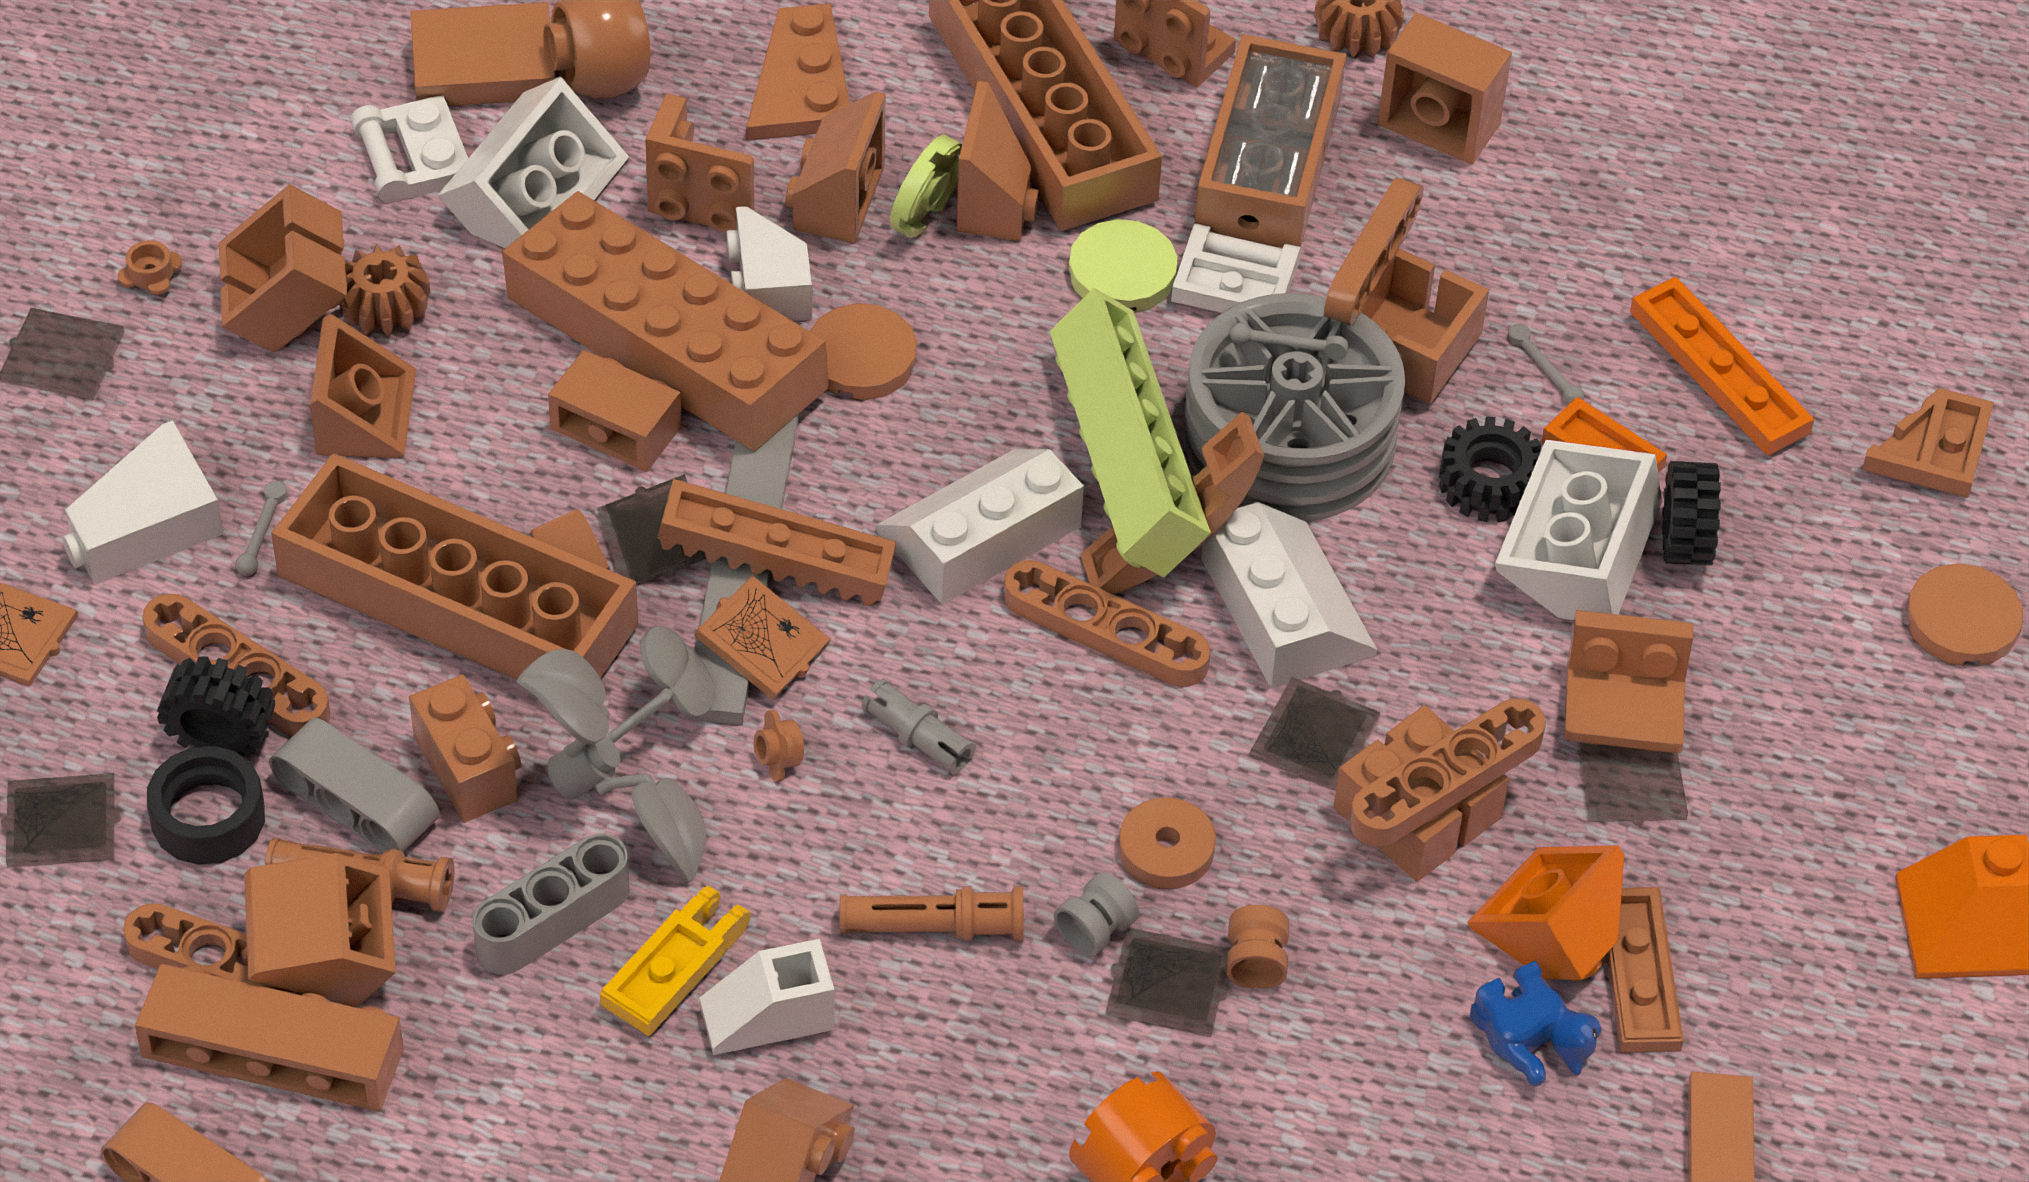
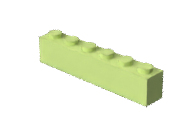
[1049,288,1211,578]

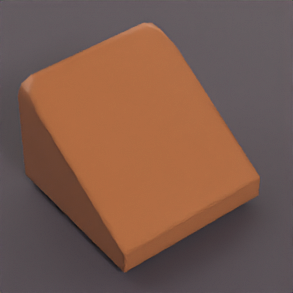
[530,509,610,570]

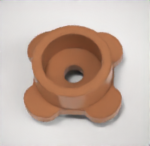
[118,240,182,295]
[753,710,804,781]

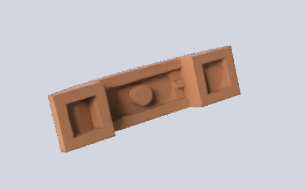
[1081,412,1264,594]

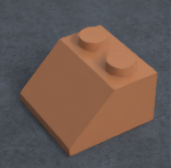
[785,91,886,243]

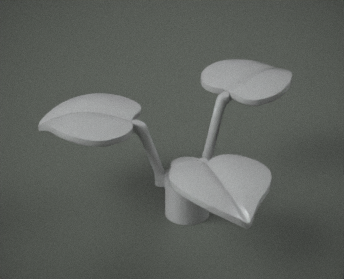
[516,626,714,884]

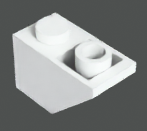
[726,206,812,321]
[699,939,834,1055]

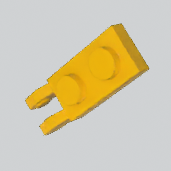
[600,885,752,1036]

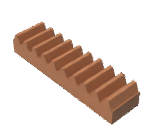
[657,479,896,606]

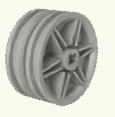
[1183,293,1405,521]

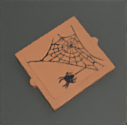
[694,575,831,700]
[0,582,78,686]

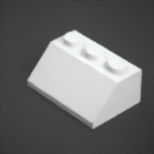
[438,77,629,248]
[1495,440,1662,620]
[876,449,1084,605]
[1201,502,1377,688]

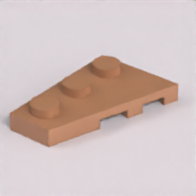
[746,3,850,140]

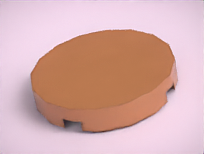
[810,303,917,400]
[1906,563,2023,666]

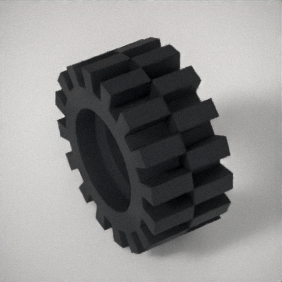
[1439,417,1542,522]
[1662,461,1721,566]
[157,656,275,757]

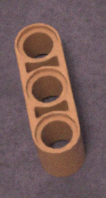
[101,1102,270,1182]

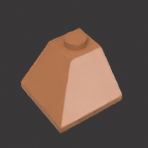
[957,81,1039,241]

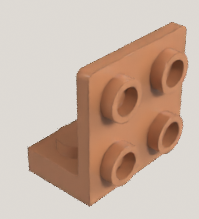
[1114,0,1236,87]
[645,93,754,233]
[1564,610,1693,753]

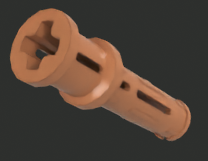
[265,838,455,912]
[839,886,1024,941]

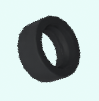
[147,746,265,865]

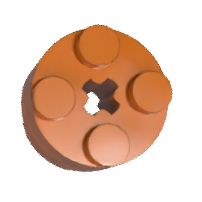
[1069,1071,1218,1182]

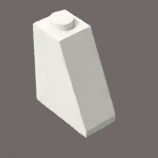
[62,420,223,585]

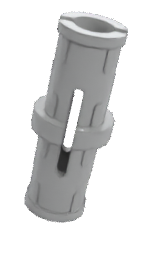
[862,679,976,775]

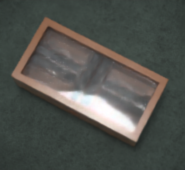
[1194,34,1347,248]

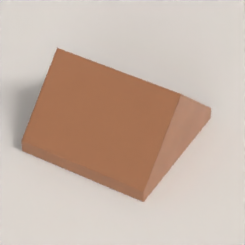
[310,313,416,458]

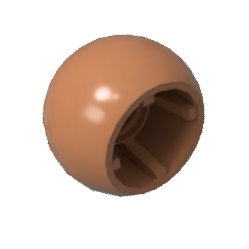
[543,0,650,99]

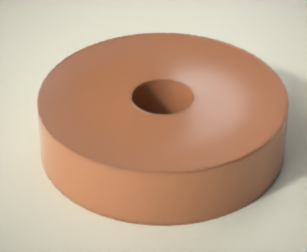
[1119,797,1216,889]

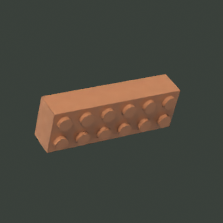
[929,0,1162,231]
[502,191,829,452]
[271,453,638,680]

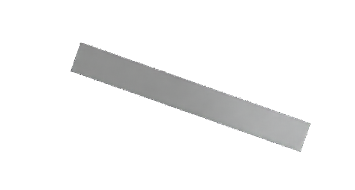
[684,412,801,725]

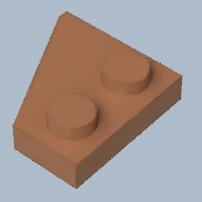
[1862,388,1994,498]

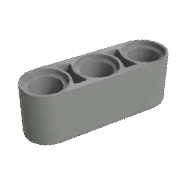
[269,718,440,853]
[473,834,630,975]

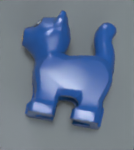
[1470,961,1602,1087]

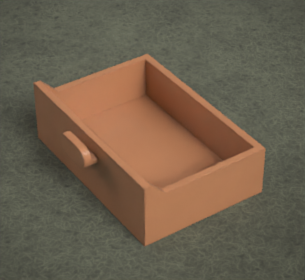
[410,2,555,106]

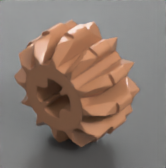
[1314,0,1404,58]
[339,243,431,338]

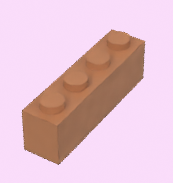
[135,964,404,1112]

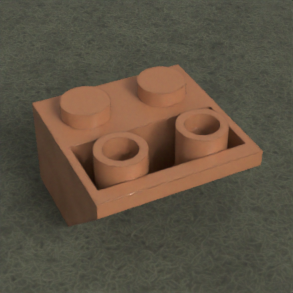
[244,853,396,1007]

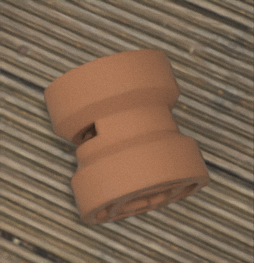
[1226,905,1289,989]

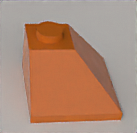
[1895,835,2029,979]
[1467,845,1624,981]

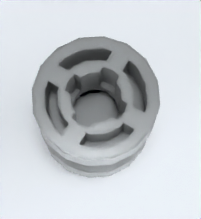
[1053,872,1139,957]

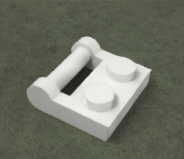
[350,95,468,203]
[1171,223,1301,313]

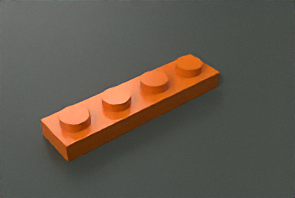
[1630,276,1815,456]

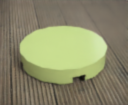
[890,134,962,238]
[1069,219,1178,312]

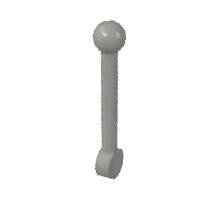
[1230,322,1348,360]
[1508,324,1584,405]
[235,481,287,576]

